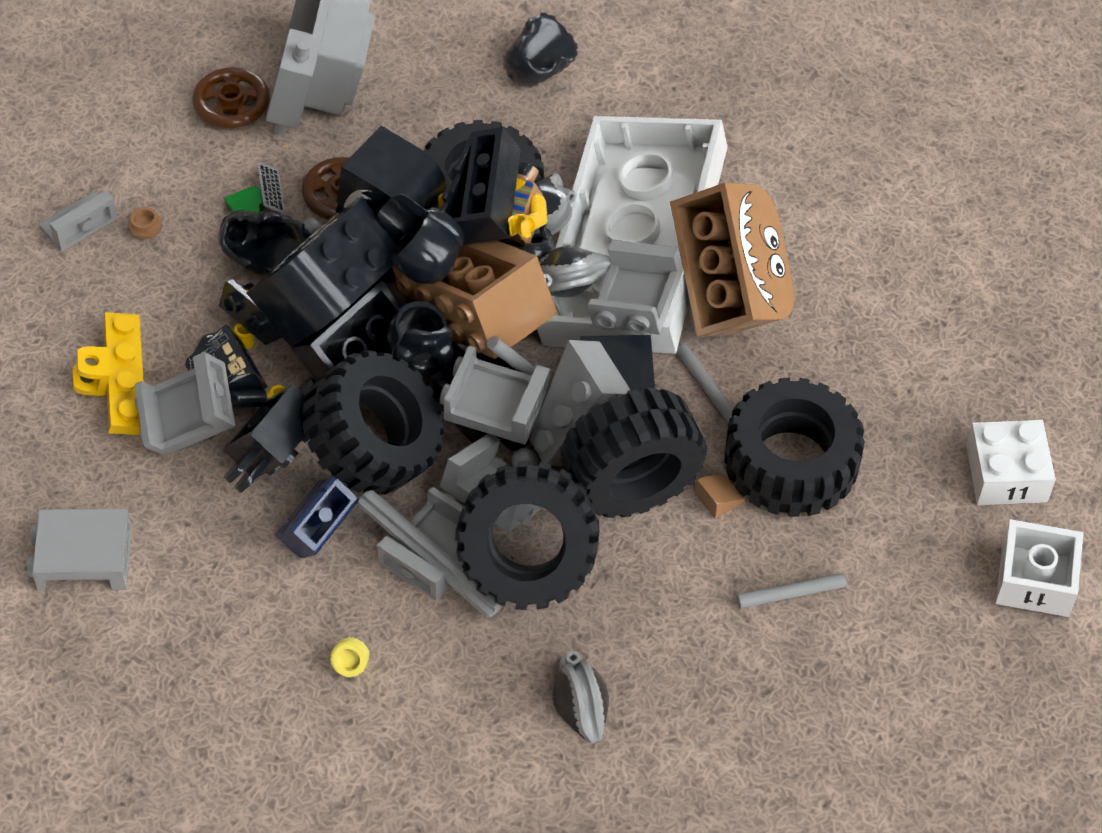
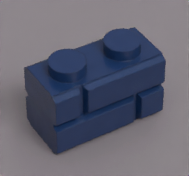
[275,476,359,558]

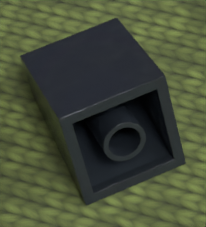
[580,335,655,391]

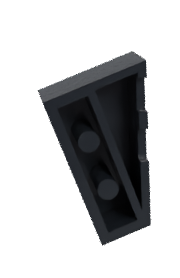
[440,127,521,245]

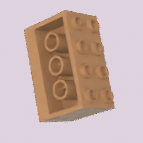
[392,240,558,359]

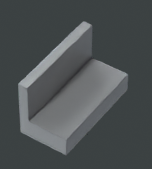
[38,191,118,252]

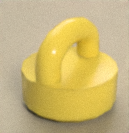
[330,637,369,677]

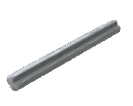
[358,490,501,618]

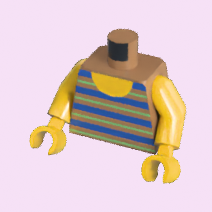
[438,162,547,246]

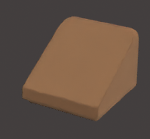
[695,474,745,518]

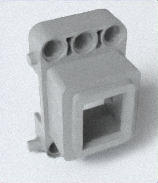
[266,0,375,135]

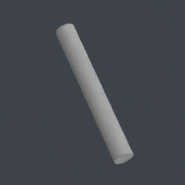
[487,336,552,385]
[676,343,734,424]
[736,573,847,609]

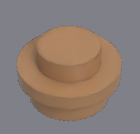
[128,207,162,239]

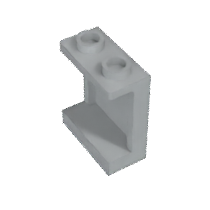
[587,240,683,334]
[440,346,550,445]
[135,352,235,456]
[440,434,546,533]
[377,487,465,601]
[27,509,132,590]

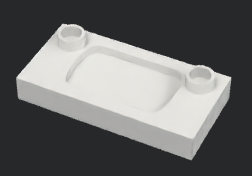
[537,116,727,354]

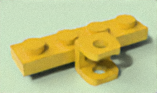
[72,312,144,435]

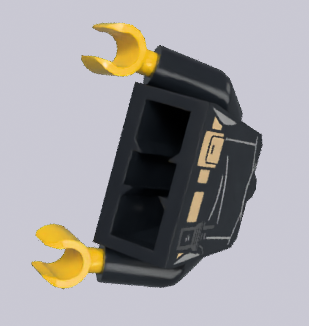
[185,323,285,409]

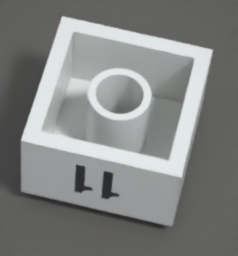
[966,420,1056,505]
[996,519,1084,617]

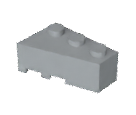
[529,340,630,466]

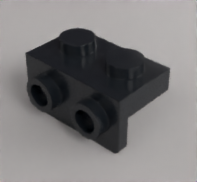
[219,279,283,345]

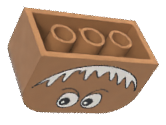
[670,183,794,337]

